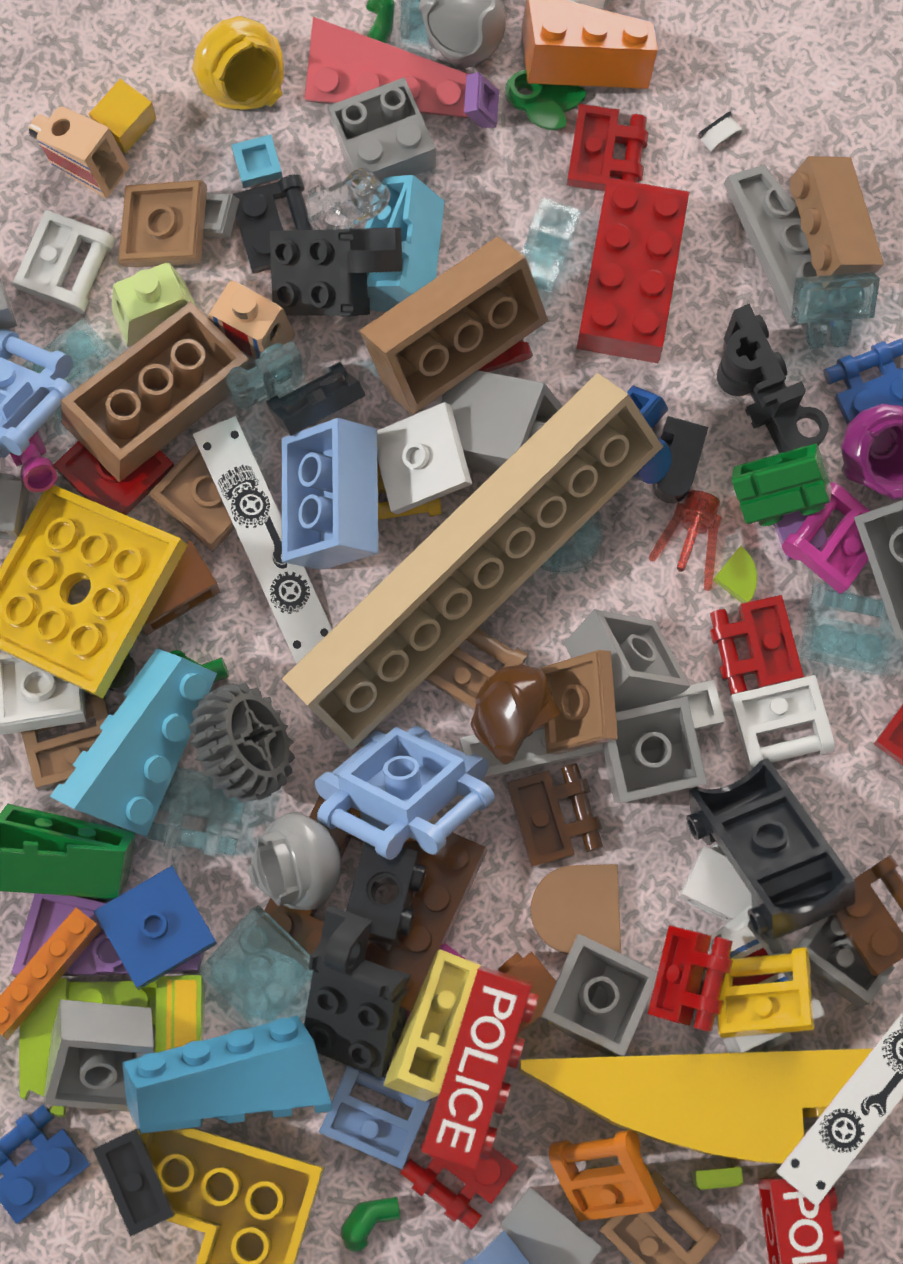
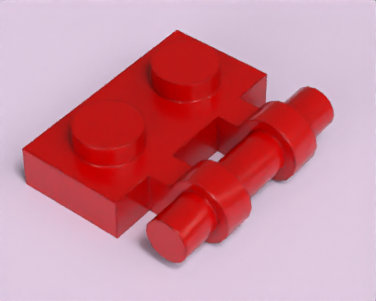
[567,104,649,191]
[709,595,804,695]
[648,925,733,1032]
[400,1140,518,1230]

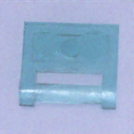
[798,582,893,676]

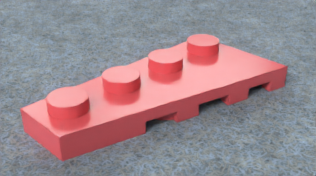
[305,17,467,118]

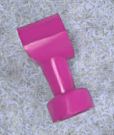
[10,431,57,492]

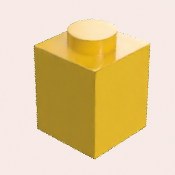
[88,78,157,154]

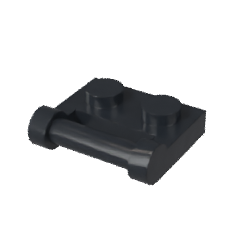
[233,174,313,274]
[266,362,366,436]

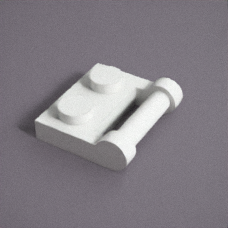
[13,210,116,314]
[729,675,835,772]

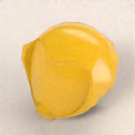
[192,16,283,110]

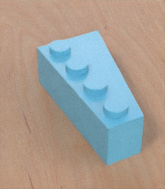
[50,648,217,837]

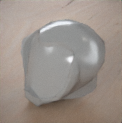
[418,0,506,68]
[248,812,341,911]

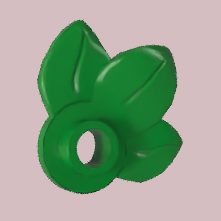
[505,70,587,130]

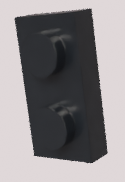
[93,1128,176,1237]

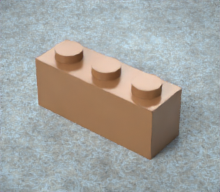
[789,156,884,287]

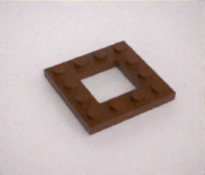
[251,795,488,1012]

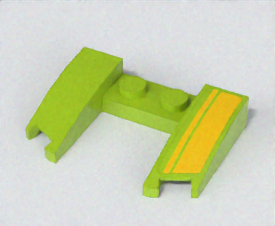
[19,975,205,1117]

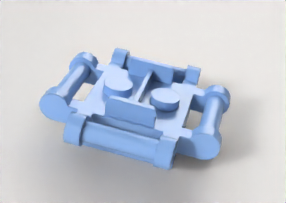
[0,328,75,459]
[314,726,495,860]

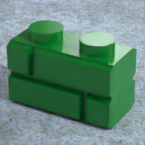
[732,443,832,526]

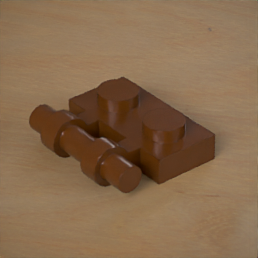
[506,763,603,869]

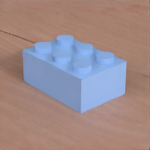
[282,418,379,570]

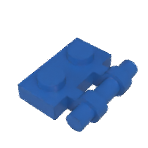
[823,339,903,425]
[0,1104,92,1224]

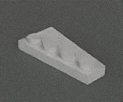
[723,165,868,327]

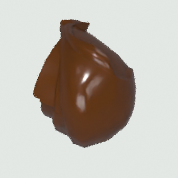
[470,664,561,765]

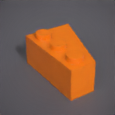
[521,0,658,89]

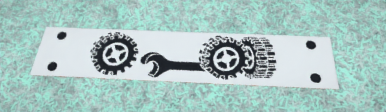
[192,416,332,664]
[776,1012,903,1206]

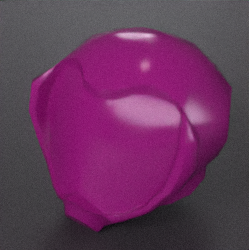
[840,404,903,501]

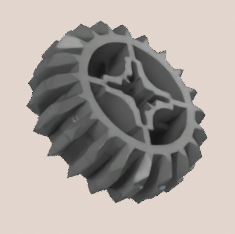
[189,683,295,803]

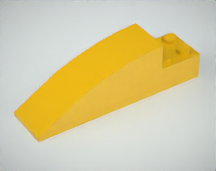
[517,1049,873,1164]

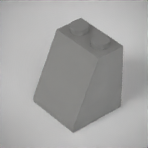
[441,370,563,476]

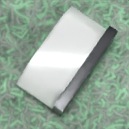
[698,111,742,152]

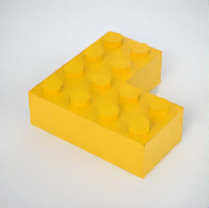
[116,1127,325,1264]

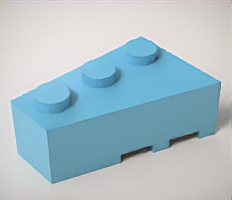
[365,175,445,312]

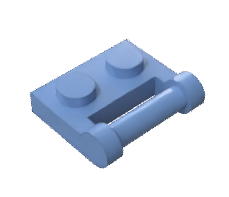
[319,1066,432,1169]

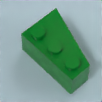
[0,803,136,899]

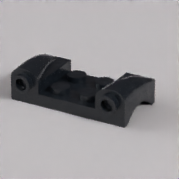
[686,758,855,940]

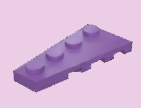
[11,894,210,977]

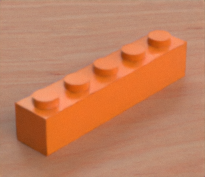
[0,907,101,1040]

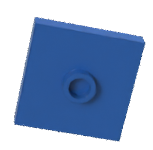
[93,866,217,990]

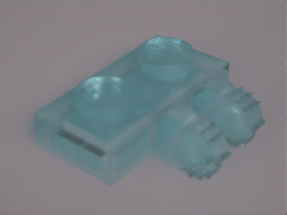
[791,272,880,349]

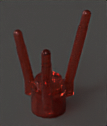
[648,490,722,591]

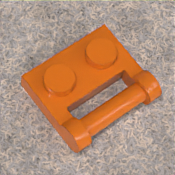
[549,1130,662,1222]

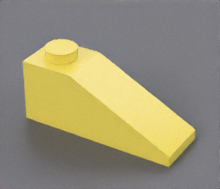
[383,949,481,1102]

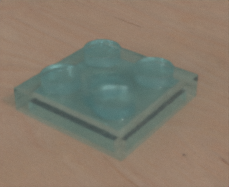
[199,905,313,1027]

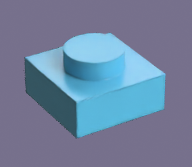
[231,134,283,188]

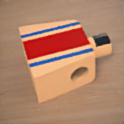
[29,106,129,199]
[208,280,295,369]

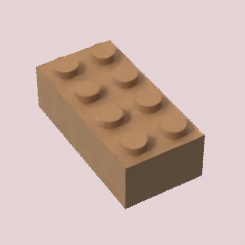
[359,236,549,415]
[61,301,249,482]

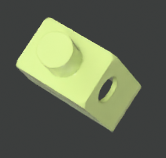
[112,263,196,347]

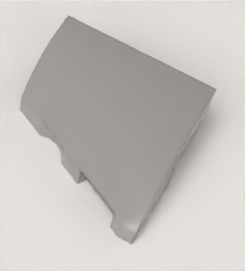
[501,1187,602,1264]

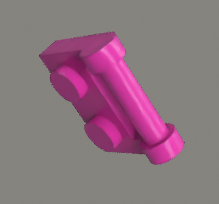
[782,482,870,594]

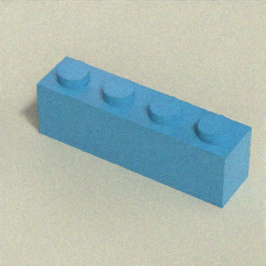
[123,1015,332,1134]

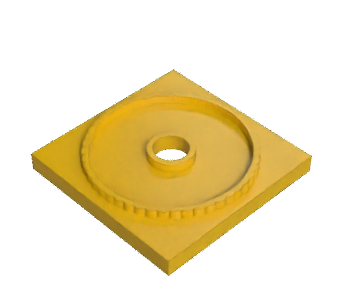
[0,485,188,699]

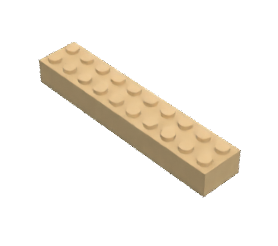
[282,373,663,750]

